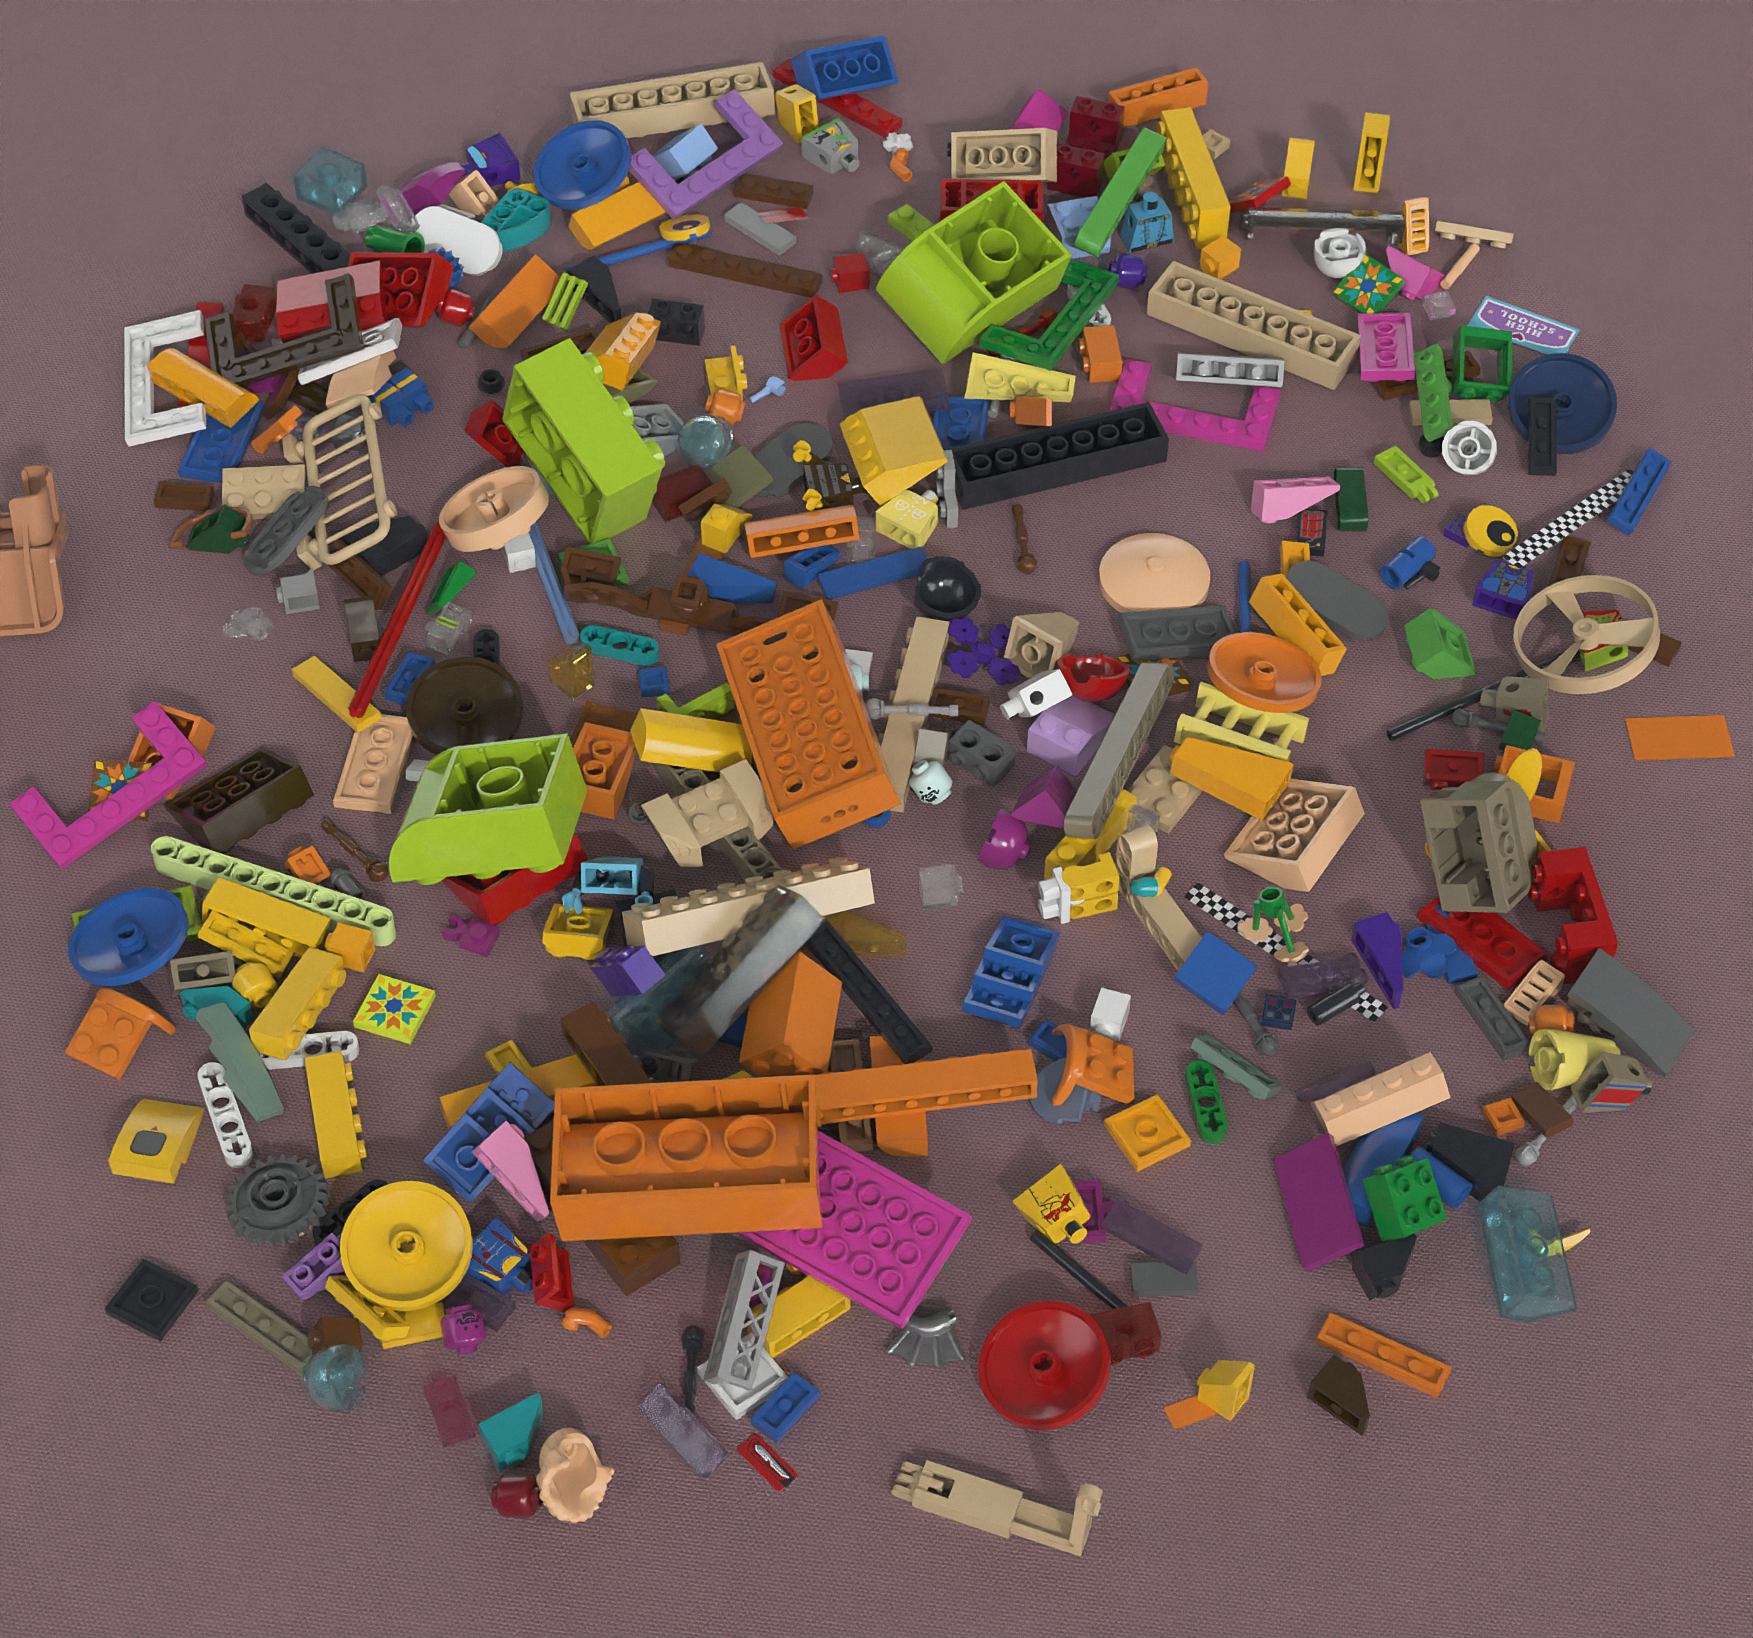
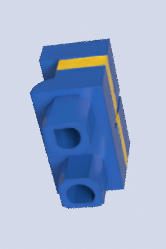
[368,367,434,427]

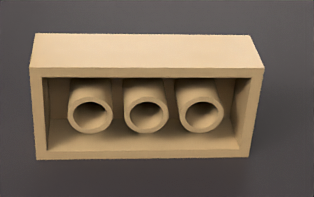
[951,128,1057,182]

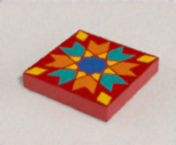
[1229,176,1291,213]

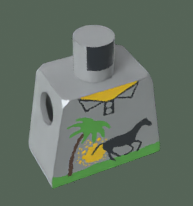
[801,118,860,174]

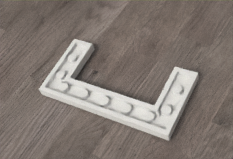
[124,310,206,447]

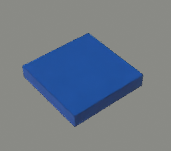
[1173,931,1258,1015]

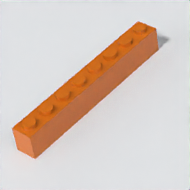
[815,1049,1038,1124]

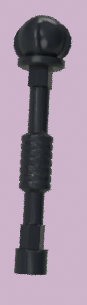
[681,1325,704,1428]

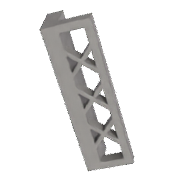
[703,1250,785,1390]

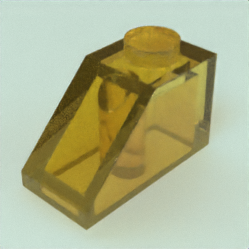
[549,645,594,700]

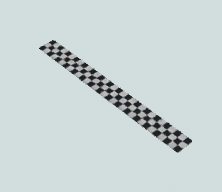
[1503,469,1634,569]
[1185,883,1388,1022]

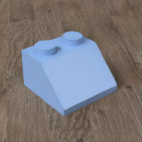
[652,124,718,181]

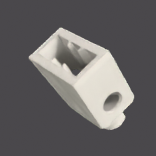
[1000,669,1073,720]

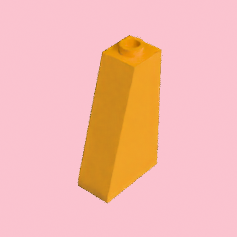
[1169,737,1294,820]

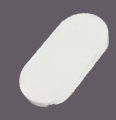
[409,206,503,276]

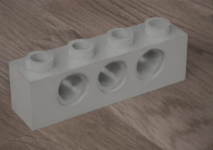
[1175,352,1285,387]

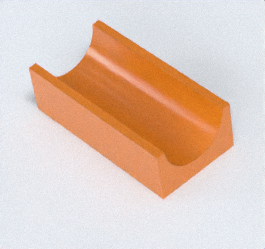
[550,1074,823,1241]

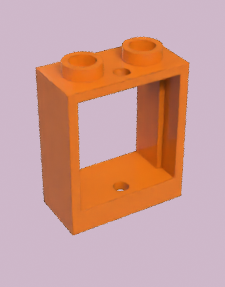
[1493,745,1575,824]

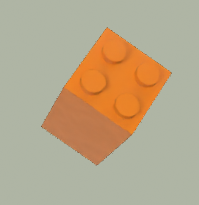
[739,951,842,1077]

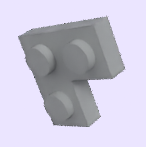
[935,450,958,528]

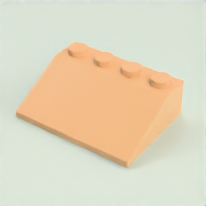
[1224,779,1365,892]

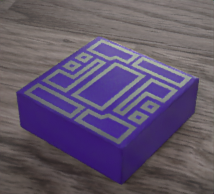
[1443,513,1470,548]

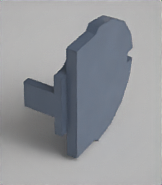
[1030,1058,1101,1124]

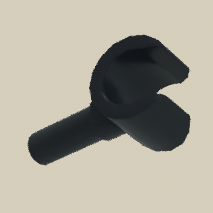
[1404,561,1441,590]

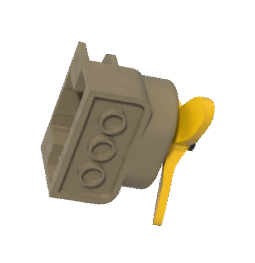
[1420,748,1551,913]

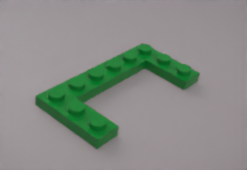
[979,259,1119,371]

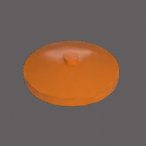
[1207,632,1322,713]

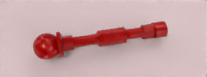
[988,309,1058,357]

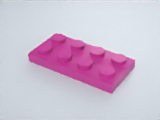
[1358,313,1415,382]

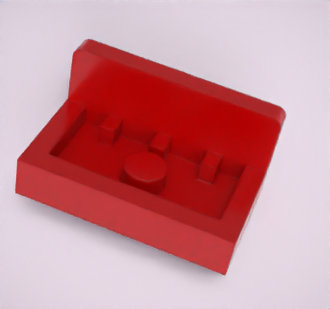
[1423,748,1485,790]
[529,1233,574,1312]

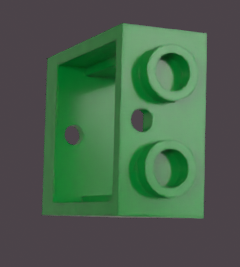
[1452,325,1512,402]

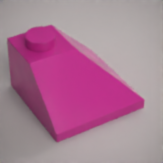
[1386,245,1445,301]

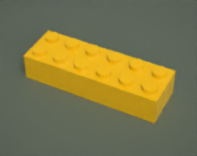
[1157,107,1231,249]

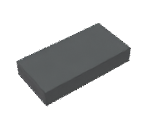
[1130,1261,1199,1297]

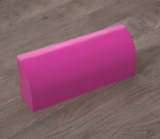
[1008,88,1069,131]

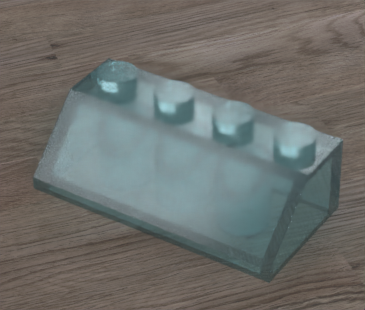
[604,945,731,1067]
[1477,1185,1577,1323]

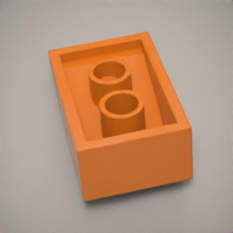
[120,701,216,800]
[573,722,637,819]

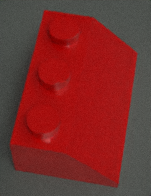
[780,294,848,381]

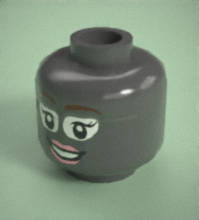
[331,411,366,453]

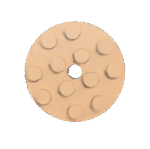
[439,466,549,552]

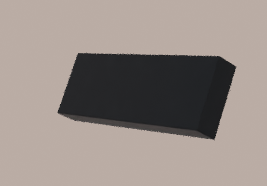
[1528,398,1557,476]

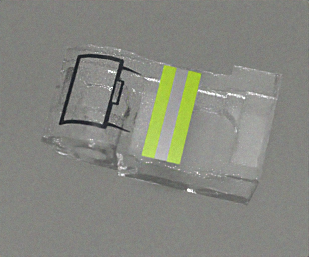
[424,601,473,655]

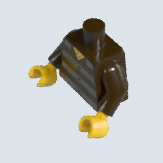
[793,440,867,511]

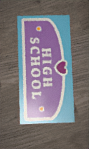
[1467,296,1580,355]

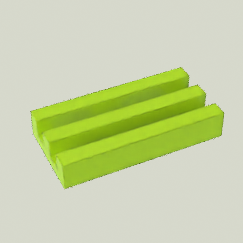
[542,272,588,330]

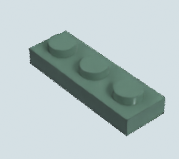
[1190,1034,1283,1099]

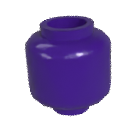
[1108,253,1147,290]

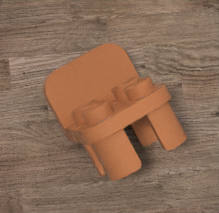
[0,465,69,636]

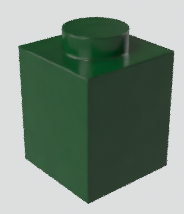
[1499,710,1541,753]

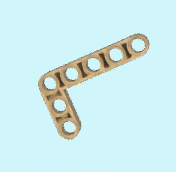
[1115,824,1202,971]

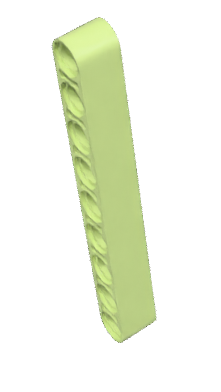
[151,836,396,946]

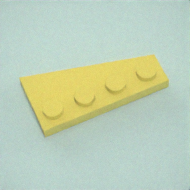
[964,352,1076,402]

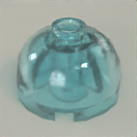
[678,414,733,470]
[303,1344,366,1412]

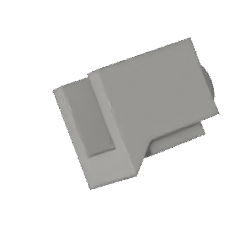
[276,568,320,614]

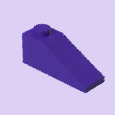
[1351,912,1403,1009]

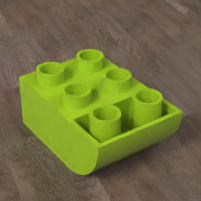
[875,181,1072,364]
[389,733,588,885]

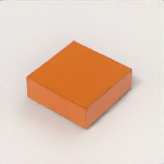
[1481,1097,1525,1137]

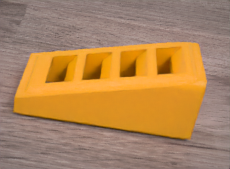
[1398,197,1429,255]

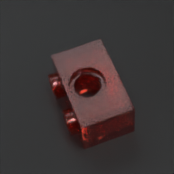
[230,284,277,342]
[1089,1302,1162,1365]

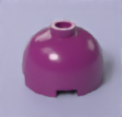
[978,809,1031,870]

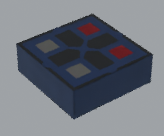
[1261,994,1297,1030]

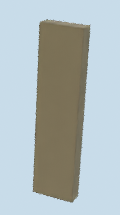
[204,1280,318,1377]

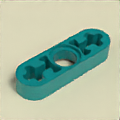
[580,625,660,666]

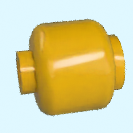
[232,962,278,1008]

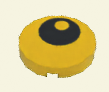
[659,214,711,241]
[1463,505,1518,557]

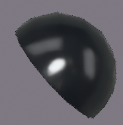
[913,556,981,623]

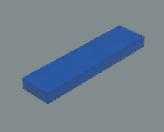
[1606,447,1671,536]
[817,546,928,600]

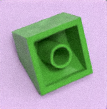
[1404,608,1477,679]

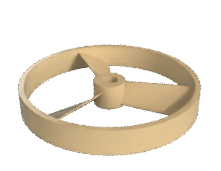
[1514,575,1660,694]

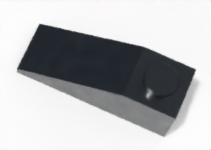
[569,256,621,323]

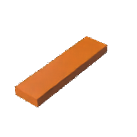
[1315,1312,1452,1398]

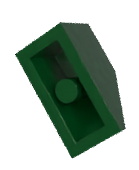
[186,504,250,554]

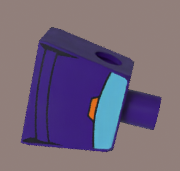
[460,133,521,187]

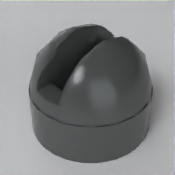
[627,798,649,824]

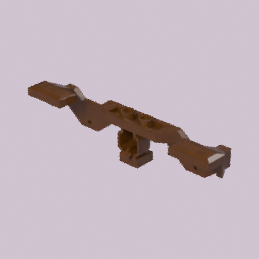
[560,547,838,636]

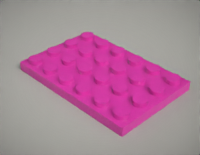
[737,1131,972,1329]

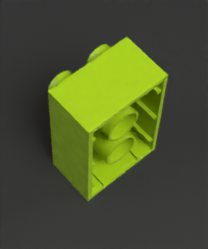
[502,338,665,544]

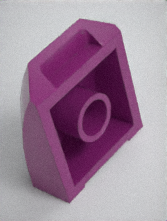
[396,162,465,218]

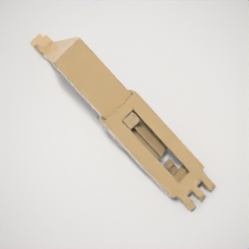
[891,1460,1103,1557]

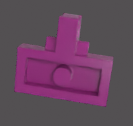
[1073,1180,1128,1244]

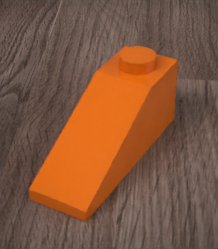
[1009,396,1052,426]

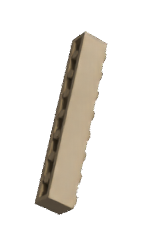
[878,616,950,813]

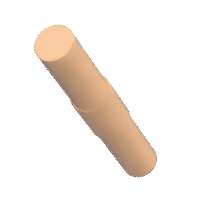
[1440,243,1480,289]

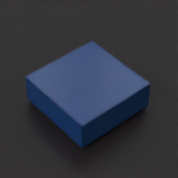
[638,667,670,697]

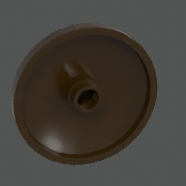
[406,657,523,755]

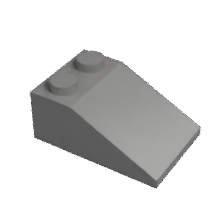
[631,404,696,456]

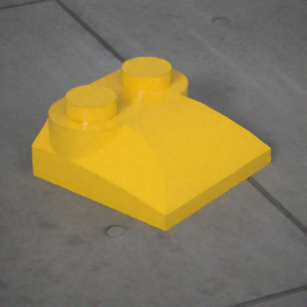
[543,903,613,960]

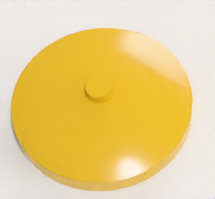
[340,1181,473,1311]

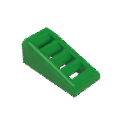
[426,560,477,616]

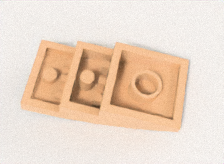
[326,339,401,408]

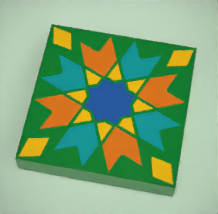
[1332,253,1406,314]

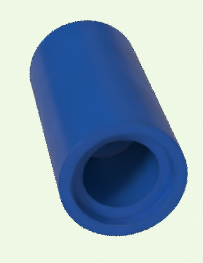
[1379,536,1436,589]
[1411,1147,1473,1210]

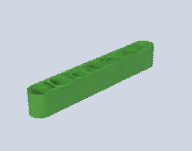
[1074,127,1167,257]

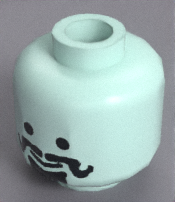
[909,760,953,805]

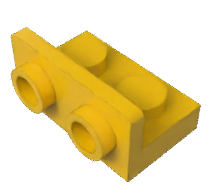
[704,345,747,400]

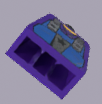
[1472,560,1534,620]

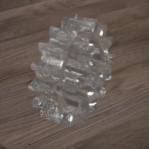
[333,199,390,233]

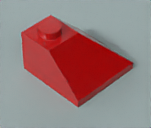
[464,399,524,467]

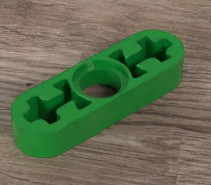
[1185,1060,1228,1144]

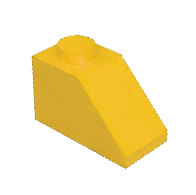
[1281,138,1315,199]
[701,504,752,554]
[1197,1360,1255,1421]

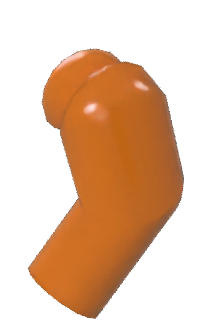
[890,148,913,182]
[561,1307,612,1338]

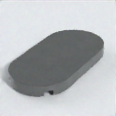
[754,423,833,497]
[243,486,328,575]
[1286,561,1389,641]

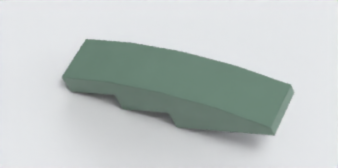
[195,1002,284,1122]

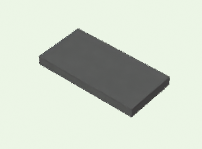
[1117,606,1235,661]

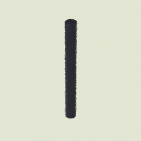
[1030,1230,1134,1321]

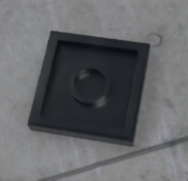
[105,1259,198,1342]

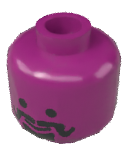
[440,1305,487,1355]

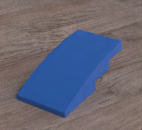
[962,915,1061,1029]
[423,1062,554,1203]

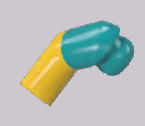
[1130,867,1172,897]

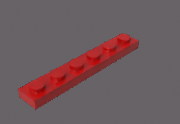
[773,58,902,139]

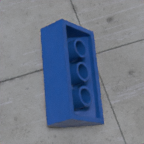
[790,35,899,100]

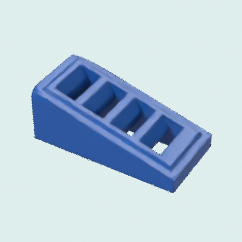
[783,545,842,589]

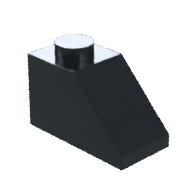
[1352,1233,1417,1300]

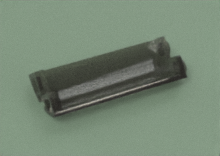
[1239,207,1405,245]

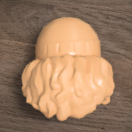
[536,1428,615,1523]

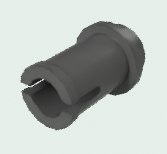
[329,868,366,900]

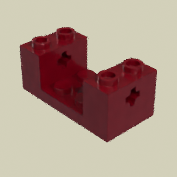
[1047,96,1125,198]

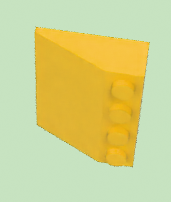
[839,396,948,507]

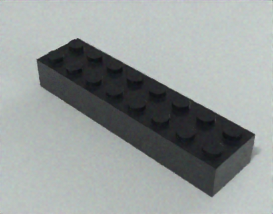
[946,402,1169,510]

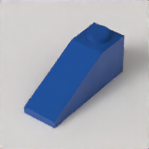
[687,553,777,604]

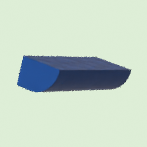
[1342,1113,1424,1228]

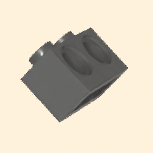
[948,720,1016,787]

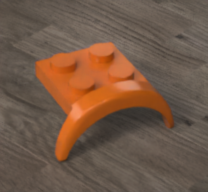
[64,987,176,1081]
[1052,1023,1135,1106]

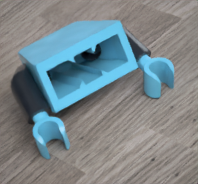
[562,857,655,914]

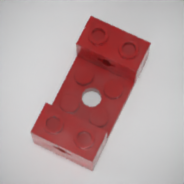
[940,179,1043,223]
[1527,847,1619,984]

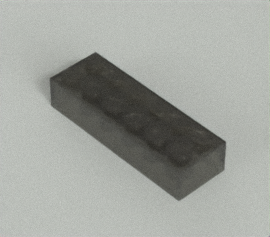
[656,885,826,1058]

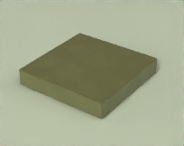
[699,445,774,508]

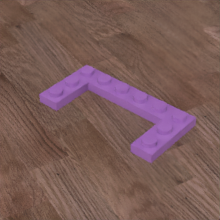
[629,89,784,220]

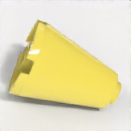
[1529,1028,1621,1091]

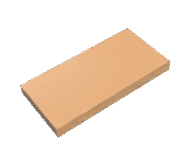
[333,714,415,814]

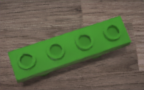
[1413,344,1458,442]

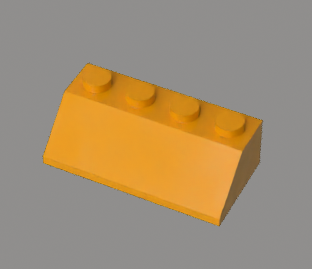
[586,312,661,391]

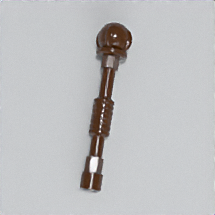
[1012,504,1037,574]
[321,819,388,882]

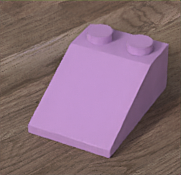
[1027,696,1116,776]

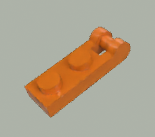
[251,405,302,454]

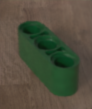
[1334,467,1368,532]

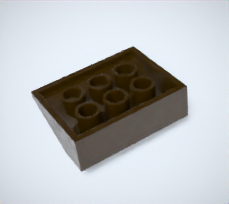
[164,747,314,854]

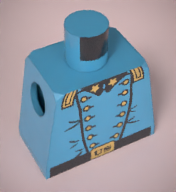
[1120,192,1174,253]

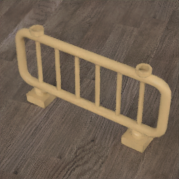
[282,395,397,570]

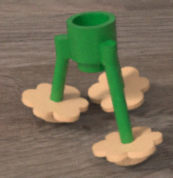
[1237,887,1309,963]

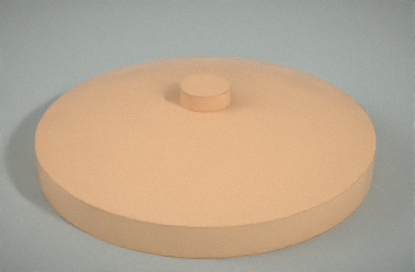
[1099,533,1210,613]

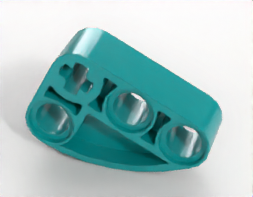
[480,189,551,252]

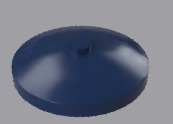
[1508,353,1617,454]

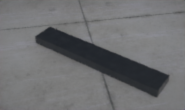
[802,921,932,1064]

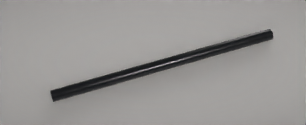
[1386,650,1580,741]

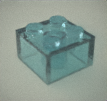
[293,147,367,216]

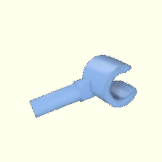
[749,376,786,403]

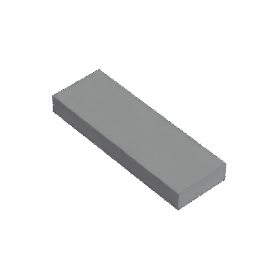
[724,202,797,256]

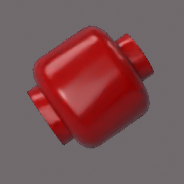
[435,289,476,327]

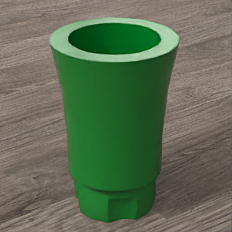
[365,225,425,253]

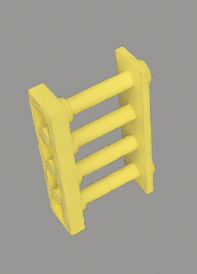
[1174,682,1309,762]

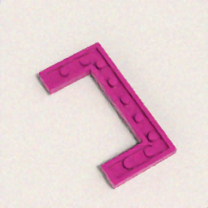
[1109,358,1281,452]
[9,701,207,870]

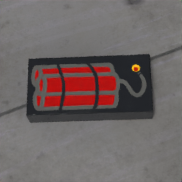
[1297,508,1327,557]

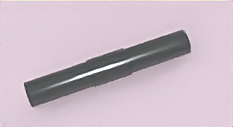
[458,297,494,349]

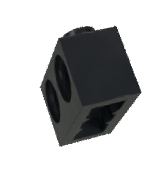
[648,298,705,346]

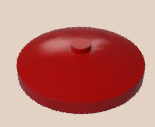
[978,1301,1111,1430]

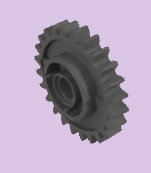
[225,1154,330,1248]

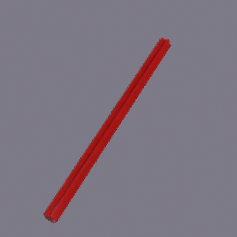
[348,521,446,718]

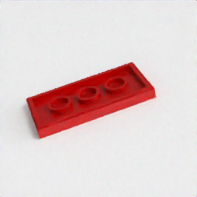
[1416,896,1548,990]

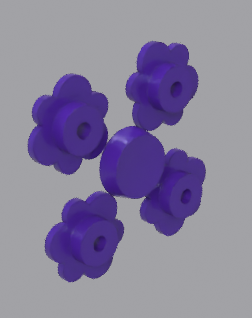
[947,617,1020,685]

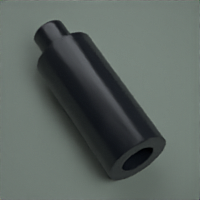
[1307,982,1366,1026]

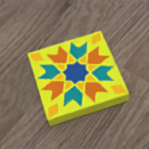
[353,974,436,1044]

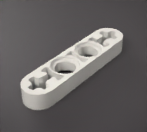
[250,1031,360,1070]
[197,1062,253,1168]

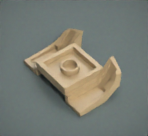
[641,759,774,867]

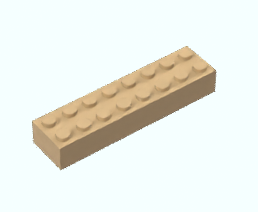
[569,62,775,138]
[1147,261,1361,390]
[622,857,875,956]

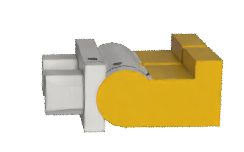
[1038,852,1119,924]

